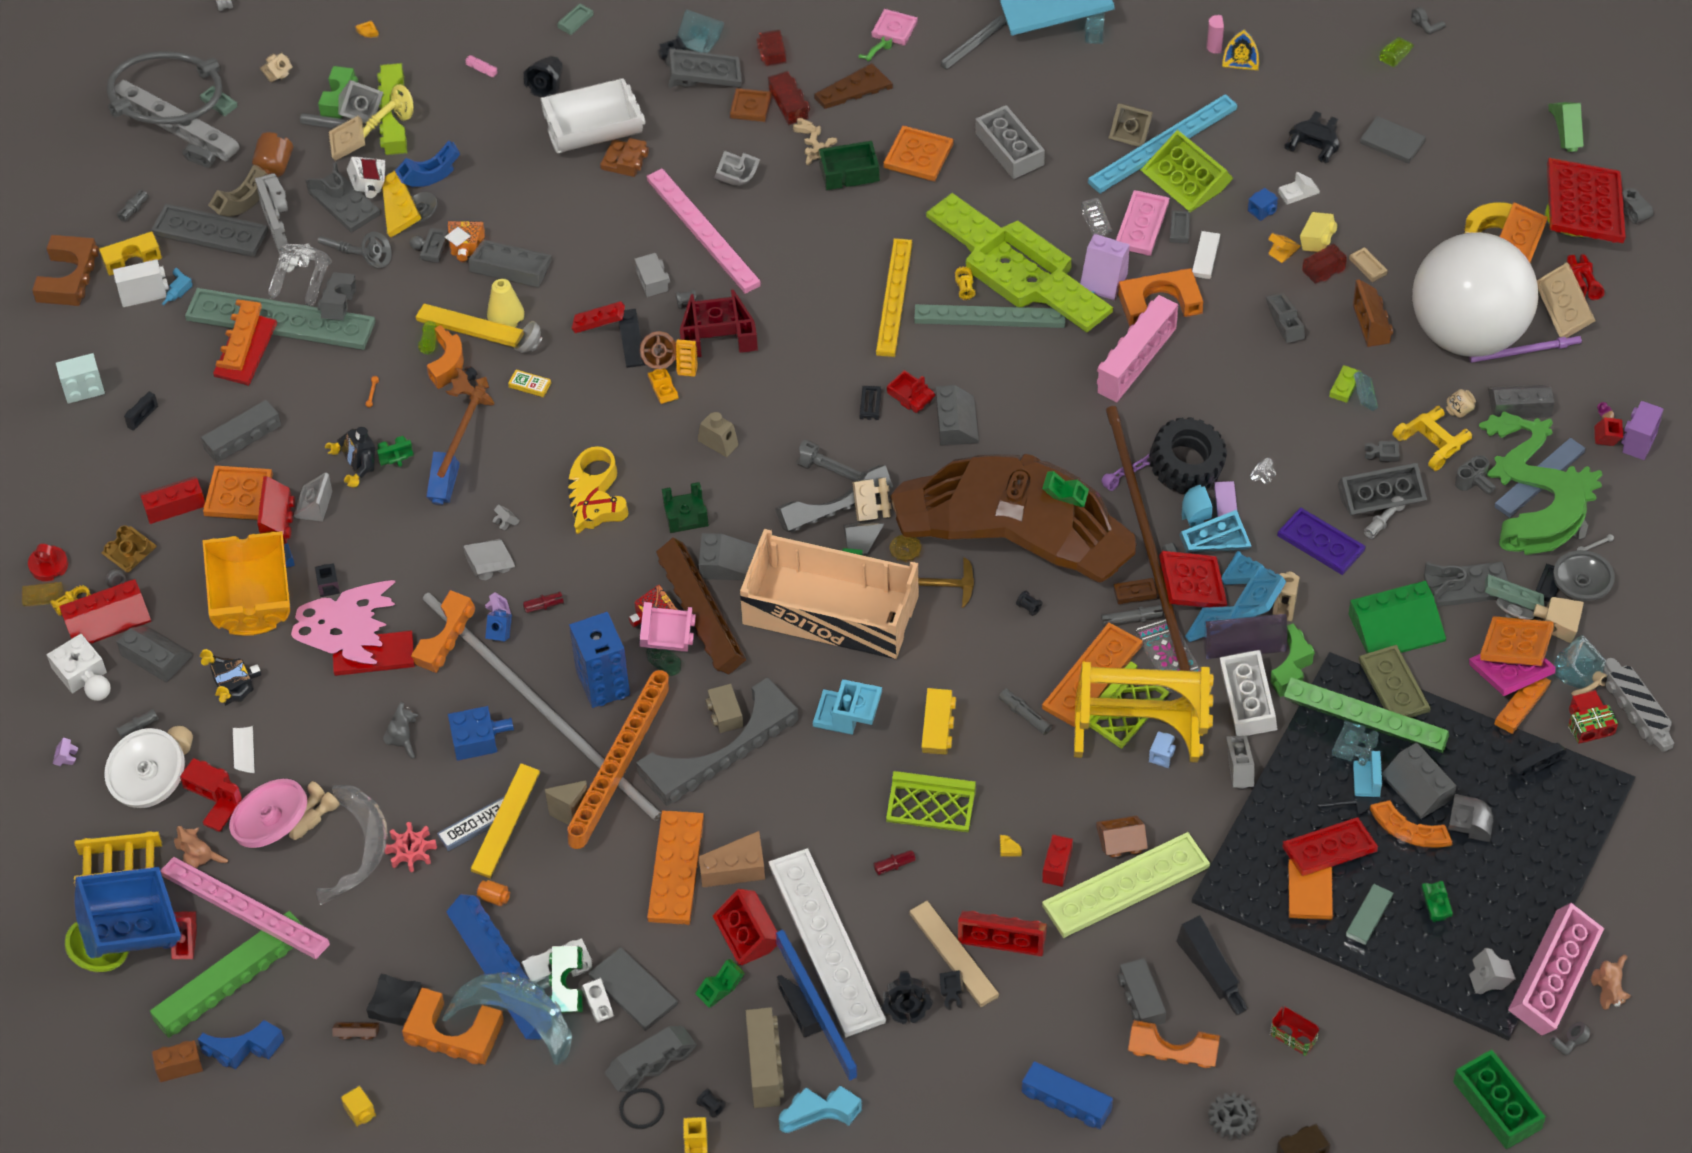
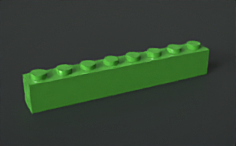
[1284,677,1449,754]
[150,911,303,1038]

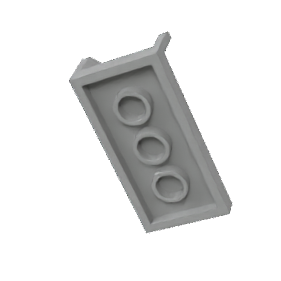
[255,174,288,254]

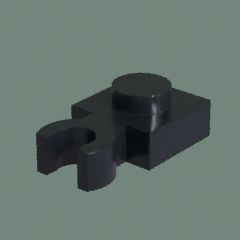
[939,970,964,1010]

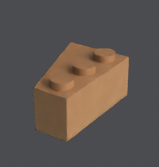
[699,831,765,888]

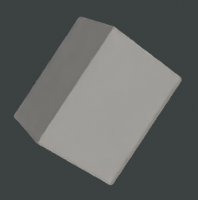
[338,80,383,124]
[293,472,332,522]

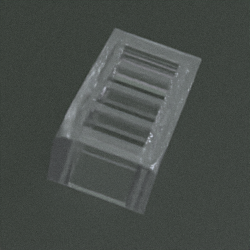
[1081,198,1112,235]

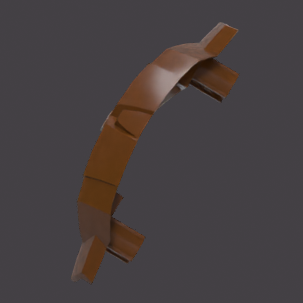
[890,454,1137,583]

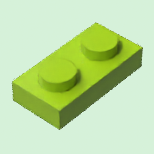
[1329,365,1361,403]

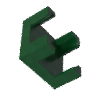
[662,482,709,533]

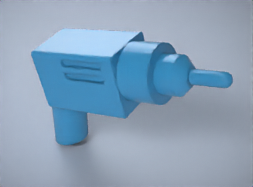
[162,268,193,305]

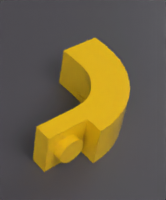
[1464,202,1512,234]

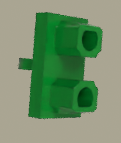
[377,436,414,468]
[1421,881,1453,922]

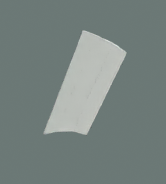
[233,726,255,773]

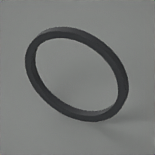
[619,1088,664,1129]

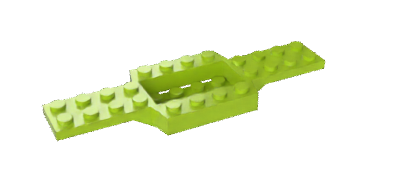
[926,193,1113,332]

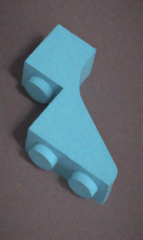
[779,1086,862,1133]

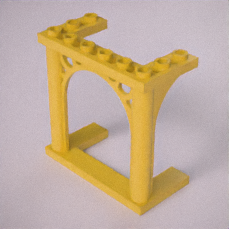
[1074,662,1213,763]

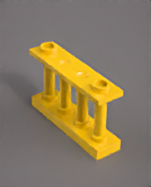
[74,831,162,887]

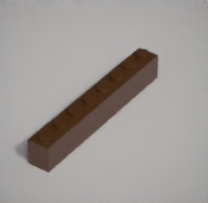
[656,537,746,675]

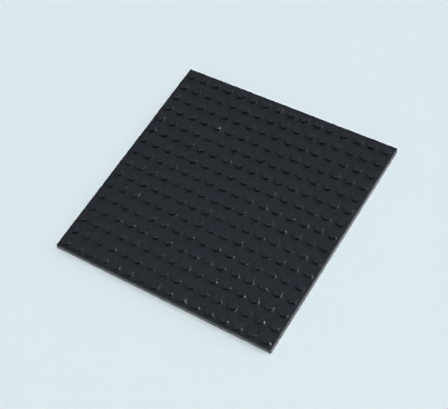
[1192,652,1636,1041]

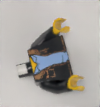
[325,427,375,488]
[199,649,261,706]

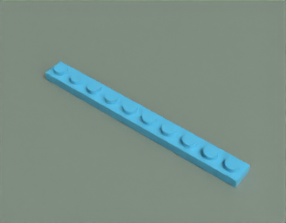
[1088,94,1237,193]

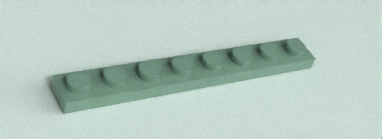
[914,304,1065,328]

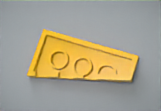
[383,171,422,238]

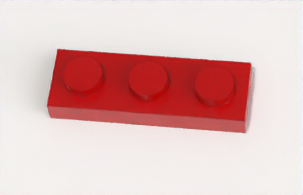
[571,301,625,333]

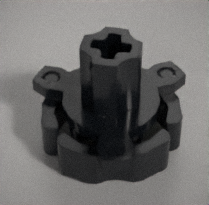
[881,971,933,1024]

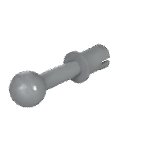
[1364,496,1405,539]

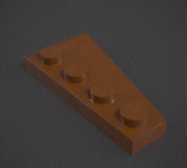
[814,63,893,109]

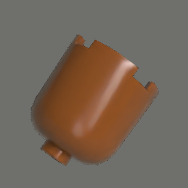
[252,132,293,178]

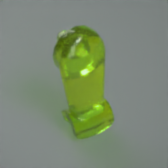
[418,321,437,354]

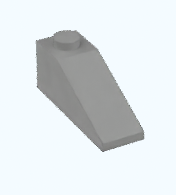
[1226,736,1254,789]

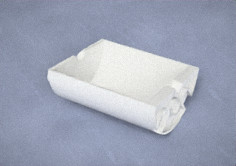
[541,78,645,153]

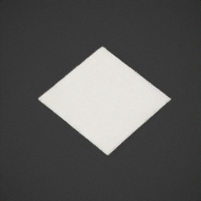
[445,227,470,246]

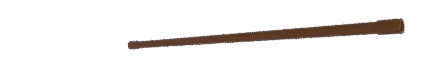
[1106,406,1191,671]

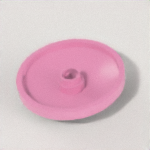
[229,779,307,848]

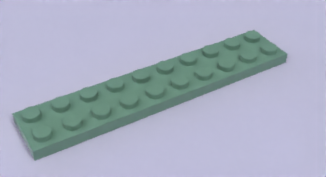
[185,288,376,350]

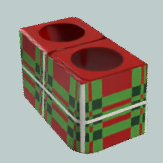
[1568,705,1618,744]
[1270,1006,1319,1056]

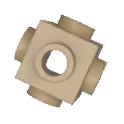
[260,53,292,82]

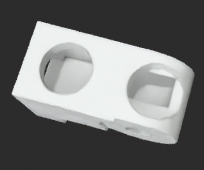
[581,978,613,1023]

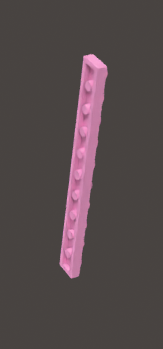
[647,169,761,294]
[160,857,330,959]

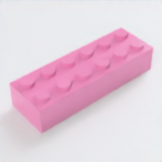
[1097,295,1178,402]
[1508,903,1604,1036]

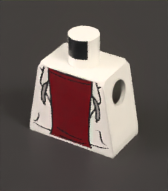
[347,157,385,198]

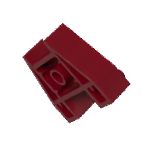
[680,289,758,358]

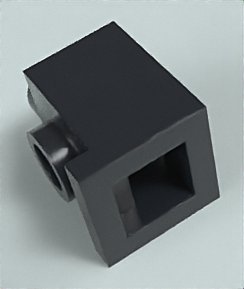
[658,35,686,63]
[315,563,340,597]

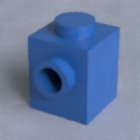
[1248,188,1278,221]
[485,609,512,641]

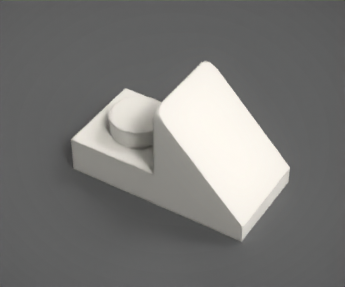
[1278,172,1320,204]

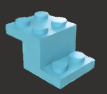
[813,679,882,735]

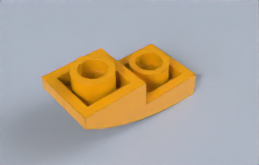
[647,368,679,404]

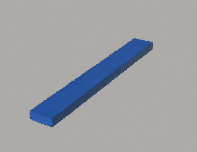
[776,930,857,1081]

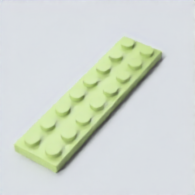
[1042,832,1210,938]

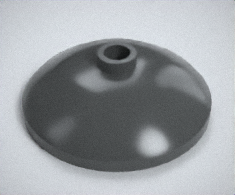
[1553,550,1615,601]

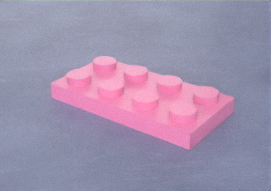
[1116,190,1169,256]

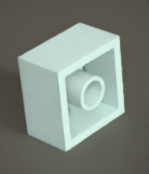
[56,353,105,403]

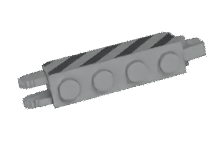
[1603,657,1674,752]

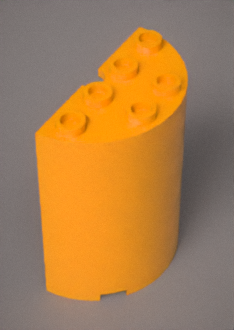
[203,531,290,636]

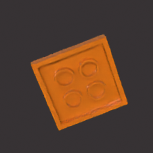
[884,126,954,181]
[203,466,273,520]
[1480,616,1554,666]

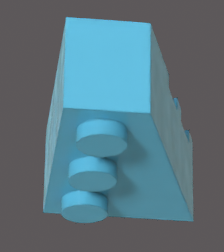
[1179,510,1251,553]

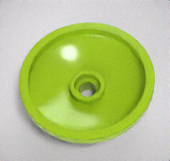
[65,922,129,972]

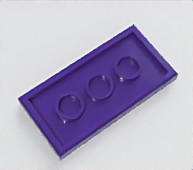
[1277,507,1366,575]

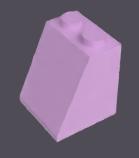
[1080,234,1130,300]

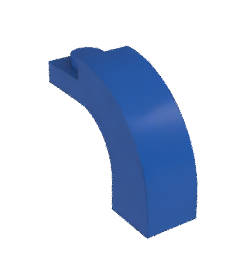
[395,140,460,187]

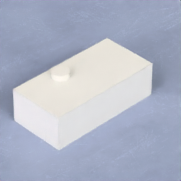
[1220,650,1277,736]

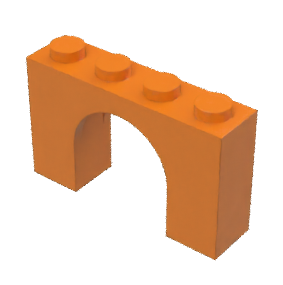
[1118,268,1203,327]
[402,988,504,1065]

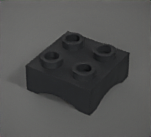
[366,973,423,1026]

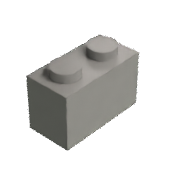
[635,253,670,297]

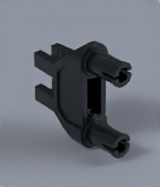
[1284,111,1339,163]

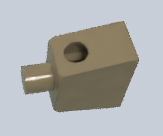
[698,412,739,457]

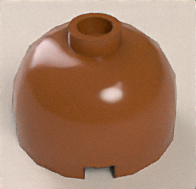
[639,331,676,369]

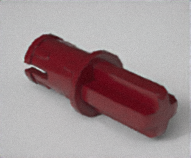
[523,591,564,613]
[873,850,916,876]

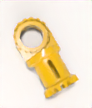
[955,266,975,300]
[50,585,91,616]

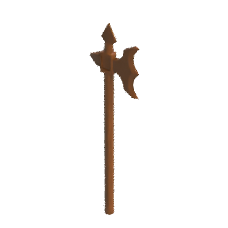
[437,368,495,478]

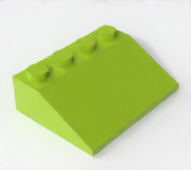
[1141,129,1233,212]

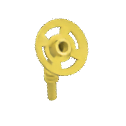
[363,85,413,139]

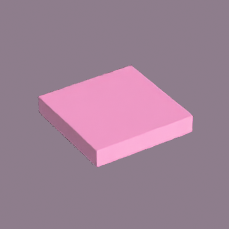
[872,9,917,46]

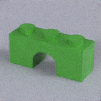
[318,66,358,119]

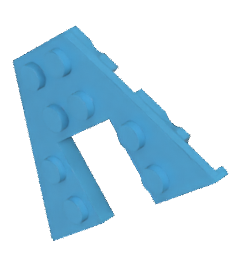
[1185,551,1286,642]

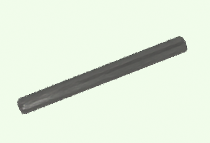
[941,12,1007,69]

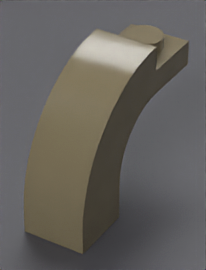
[208,165,269,217]

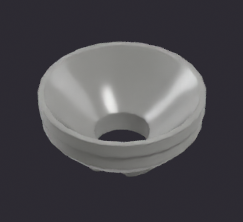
[514,321,542,353]

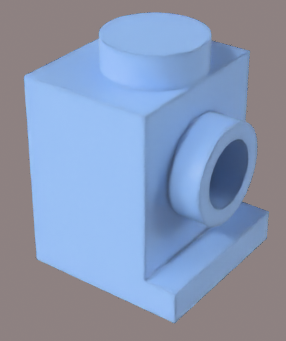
[1149,731,1176,768]

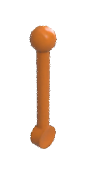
[365,376,379,407]

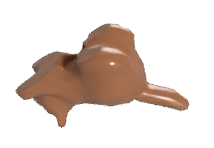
[174,826,228,868]
[1591,955,1631,1010]

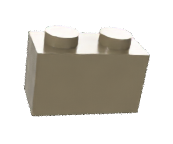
[705,684,743,733]

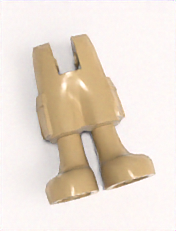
[289,781,340,840]

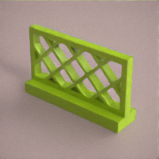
[1088,661,1169,749]
[886,771,976,833]

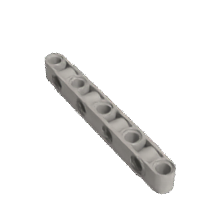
[114,79,240,161]

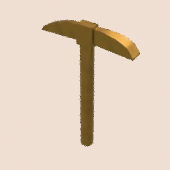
[918,557,974,608]

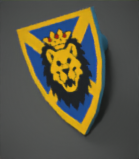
[1222,29,1259,70]

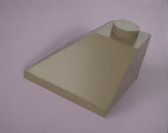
[1109,103,1153,147]

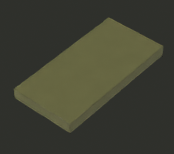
[1359,645,1430,718]

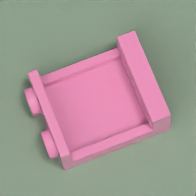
[640,602,696,652]

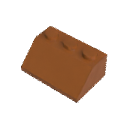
[1353,279,1393,347]

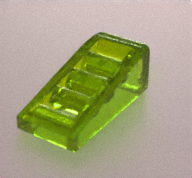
[1379,37,1414,67]

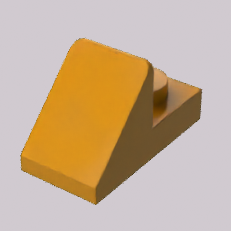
[1268,233,1301,263]

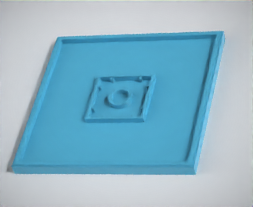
[1000,0,1115,35]

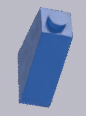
[427,451,460,505]

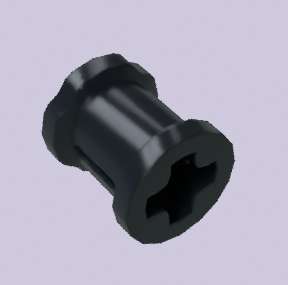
[1016,590,1043,616]
[696,1089,726,1118]

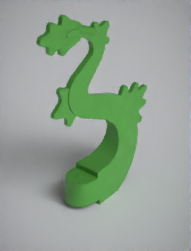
[1479,411,1603,555]

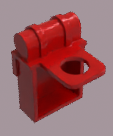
[887,370,935,413]

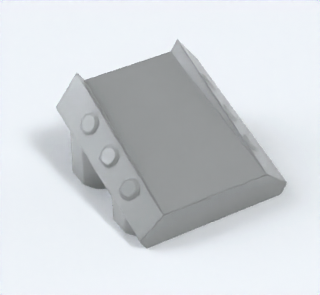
[462,539,515,580]

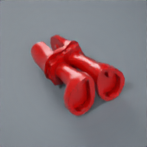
[1567,254,1605,300]

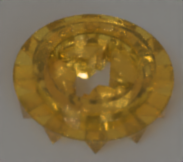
[890,535,921,562]

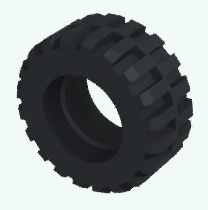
[1149,417,1227,493]

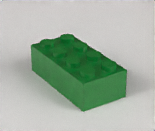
[1453,1049,1546,1150]

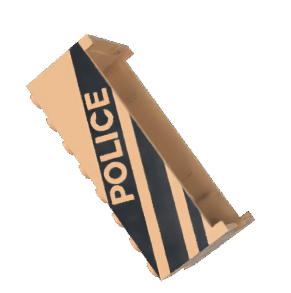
[740,529,919,659]

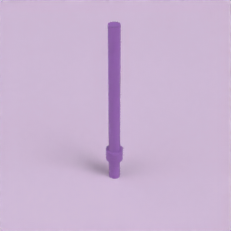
[1469,336,1582,363]

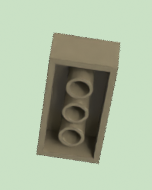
[746,1008,784,1108]

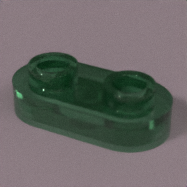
[646,648,681,676]

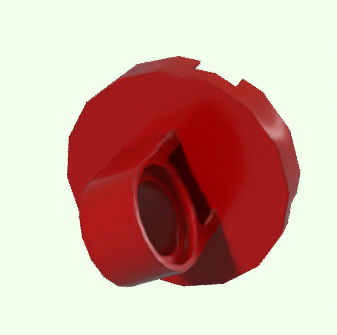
[28,544,68,581]

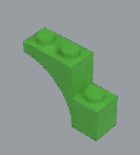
[1270,623,1315,697]

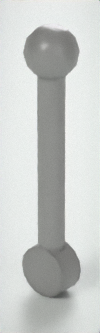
[1577,534,1614,550]

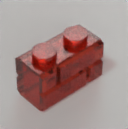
[1302,244,1347,284]

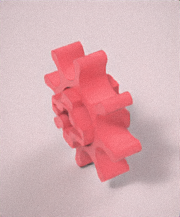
[383,822,437,872]

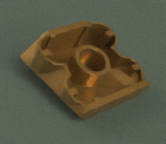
[101,525,157,573]

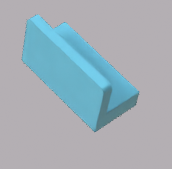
[1353,751,1382,797]

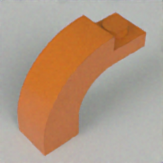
[427,325,464,389]

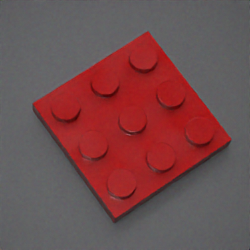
[1159,551,1227,607]

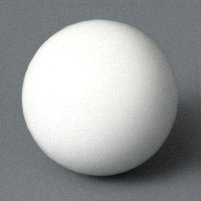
[1412,232,1538,357]

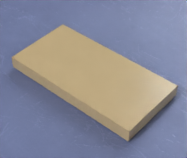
[1537,263,1595,338]

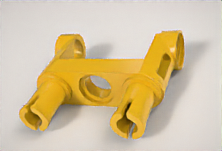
[1393,406,1472,471]

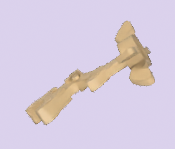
[793,118,837,165]

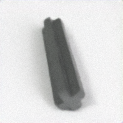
[300,113,349,129]

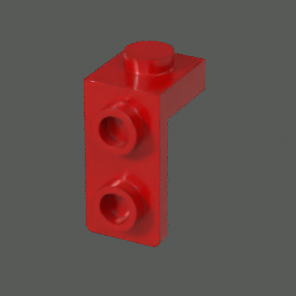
[203,780,242,832]

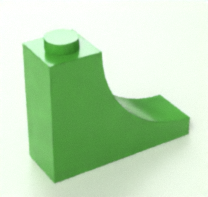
[1548,102,1584,152]

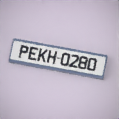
[437,796,505,851]

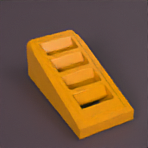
[676,339,698,377]

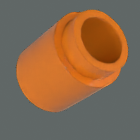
[477,880,510,906]

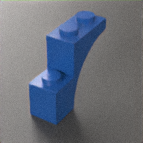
[198,1020,284,1070]

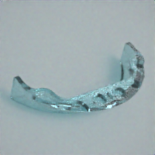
[442,972,572,1065]

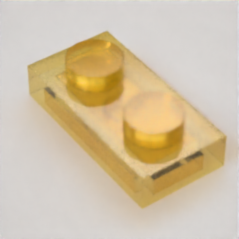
[22,582,64,607]

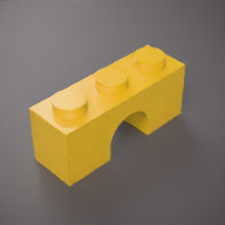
[99,232,162,276]
[684,1117,708,1153]

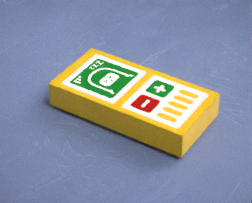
[508,370,551,397]

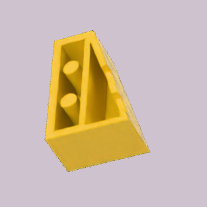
[922,688,956,755]

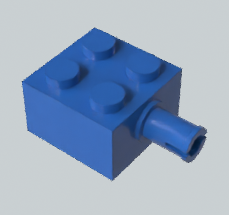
[448,706,514,761]

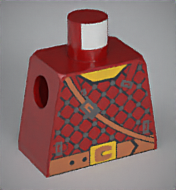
[628,585,678,627]

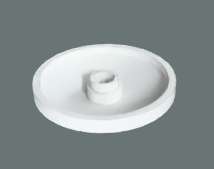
[105,728,185,808]

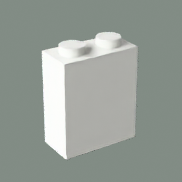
[113,260,169,307]

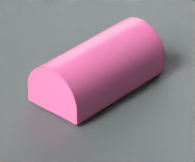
[1207,15,1224,53]

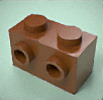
[152,1040,203,1082]

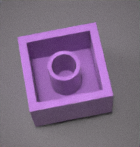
[1621,401,1664,460]

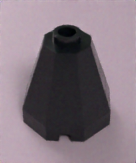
[524,56,562,98]

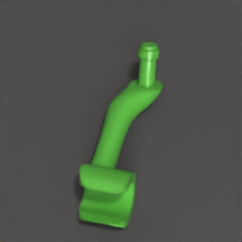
[859,37,892,61]

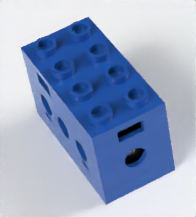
[569,611,630,708]

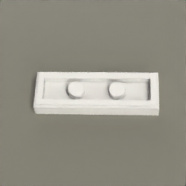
[1192,231,1220,279]

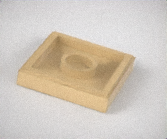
[329,116,365,161]

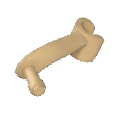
[1571,671,1607,696]

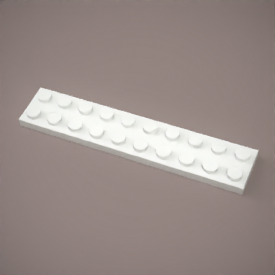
[769,848,886,1037]

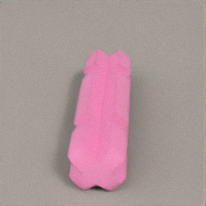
[466,55,497,77]

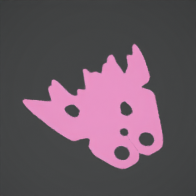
[291,580,395,664]

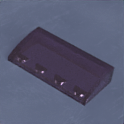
[1204,614,1287,659]

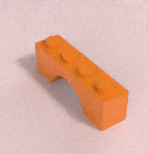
[411,590,475,673]
[1128,1020,1220,1068]

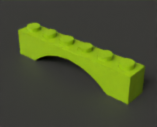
[378,63,407,155]

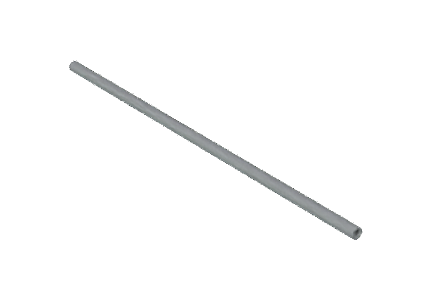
[423,593,662,821]

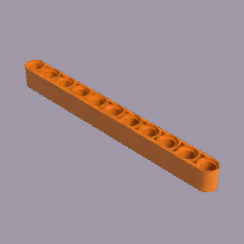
[568,670,669,849]

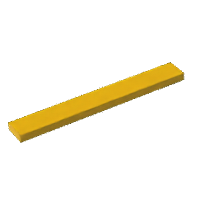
[876,238,912,357]

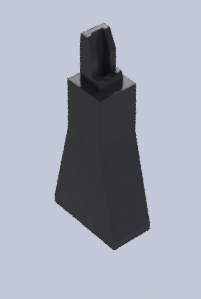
[1176,915,1247,1016]

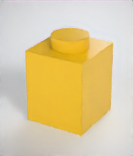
[341,1086,376,1126]

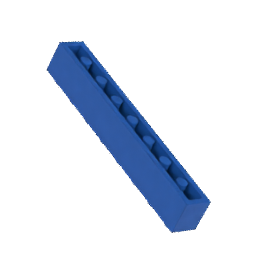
[446,894,555,1039]

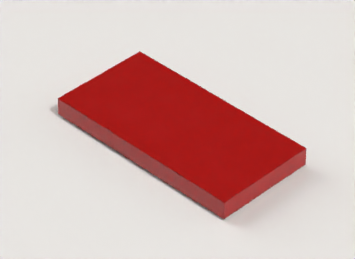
[213,315,277,386]
[333,630,415,676]
[1282,817,1378,876]

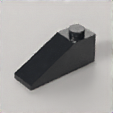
[618,308,645,368]
[777,975,829,1038]

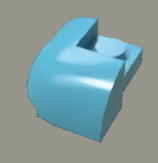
[1181,485,1213,527]

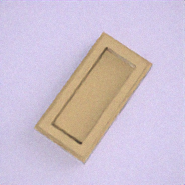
[1349,247,1388,282]

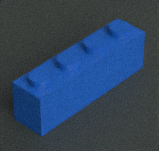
[1022,1061,1113,1129]

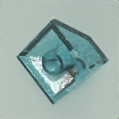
[677,9,725,53]
[1554,635,1606,691]

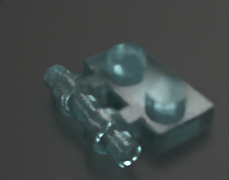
[1332,721,1379,766]

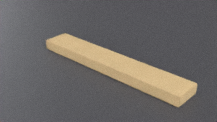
[910,901,999,1007]

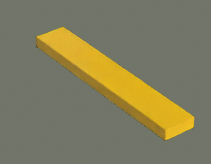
[415,304,524,347]
[471,763,540,879]

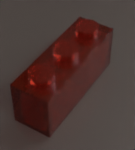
[768,71,810,125]

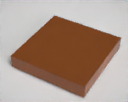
[730,88,771,122]

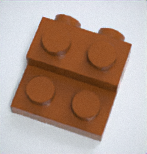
[600,138,649,177]

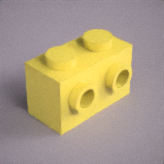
[1300,212,1337,252]

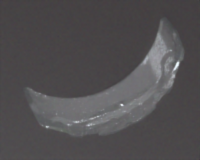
[316,785,388,905]

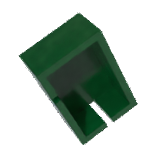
[819,141,880,190]

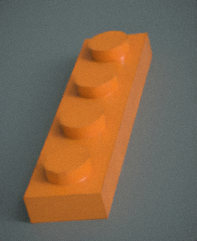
[1494,678,1551,734]

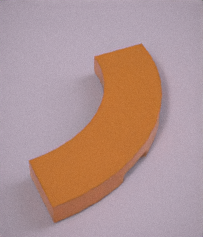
[1370,800,1452,848]

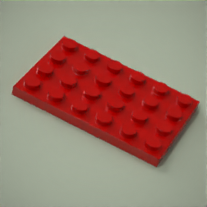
[1547,158,1626,243]

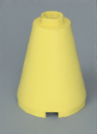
[487,279,524,327]

